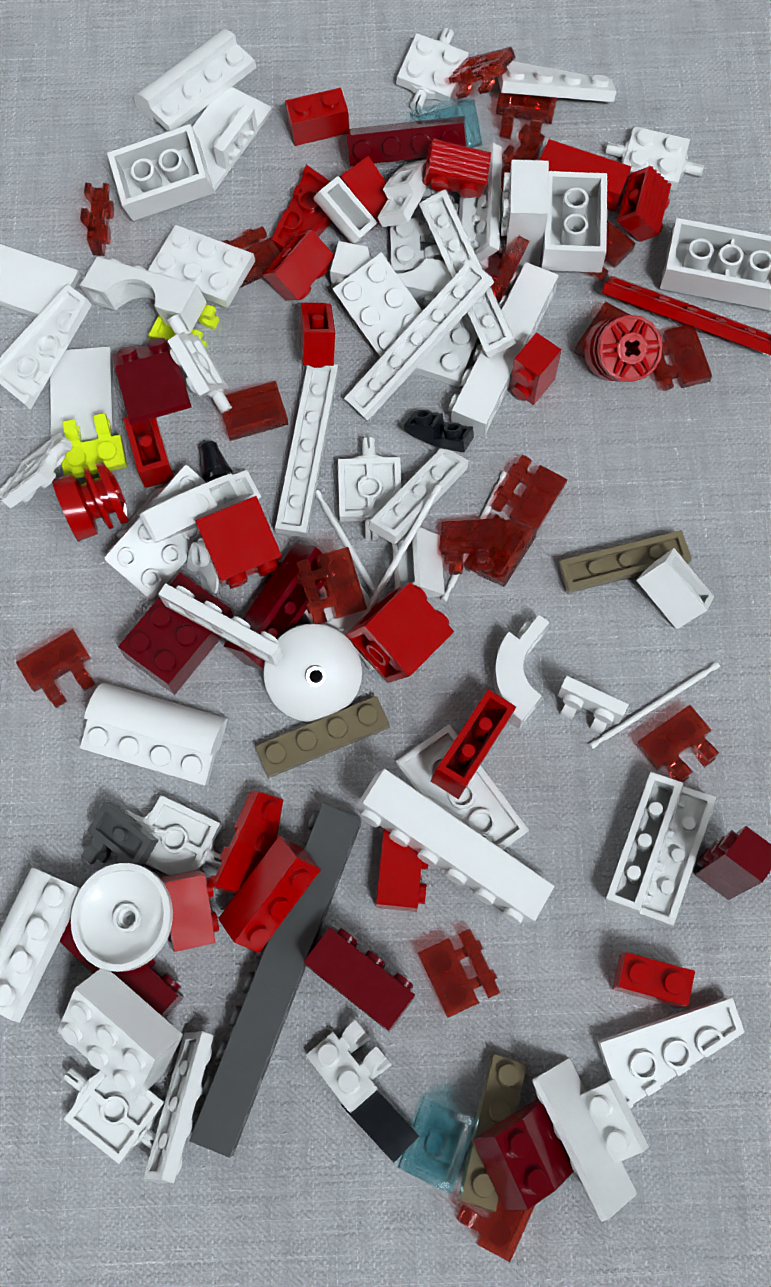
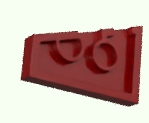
[271,164,332,251]
[206,792,284,894]

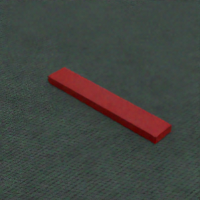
[602,276,771,355]

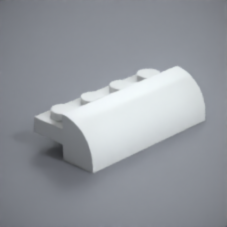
[134,29,256,131]
[442,142,502,270]
[80,683,228,785]
[606,772,716,928]
[0,868,81,1023]

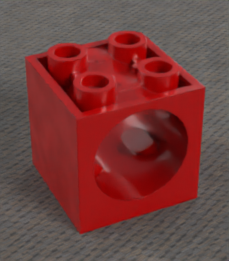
[195,496,282,589]
[345,582,454,683]

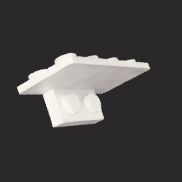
[192,87,272,192]
[104,465,206,600]
[533,1059,649,1222]

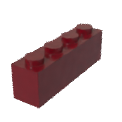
[346,116,468,166]
[224,543,336,670]
[695,826,771,900]
[59,918,184,1018]

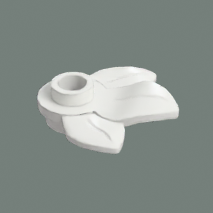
[186,538,219,594]

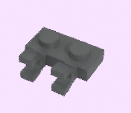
[81,802,159,867]

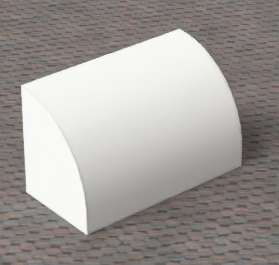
[313,176,378,244]
[392,527,445,598]
[636,548,714,629]

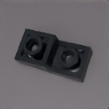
[404,410,474,452]
[341,1090,419,1163]

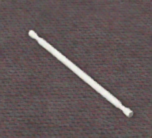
[441,471,508,602]
[360,484,442,618]
[315,490,382,603]
[589,662,720,749]

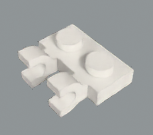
[390,218,442,273]
[558,676,629,734]
[306,1020,391,1113]

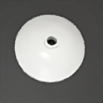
[263,623,362,722]
[71,863,173,972]

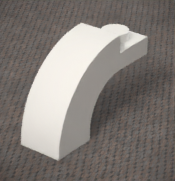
[493,615,550,729]

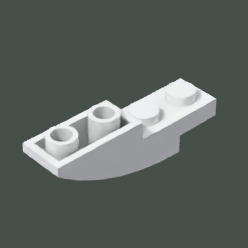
[378,159,436,227]
[140,470,261,544]

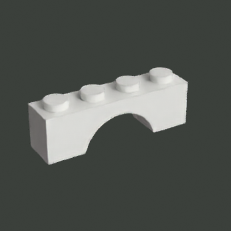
[330,241,452,307]
[80,257,207,332]

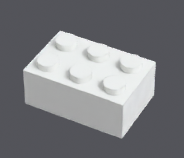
[107,124,215,221]
[498,160,549,266]
[541,171,607,273]
[57,968,183,1101]

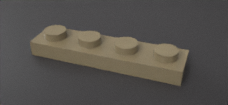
[558,530,692,594]
[255,696,390,779]
[457,1054,527,1213]

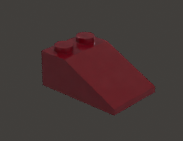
[112,338,192,425]
[472,1098,574,1210]

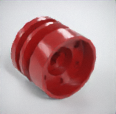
[584,315,663,382]
[52,460,129,542]

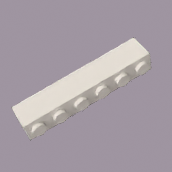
[448,262,559,438]
[355,769,554,925]

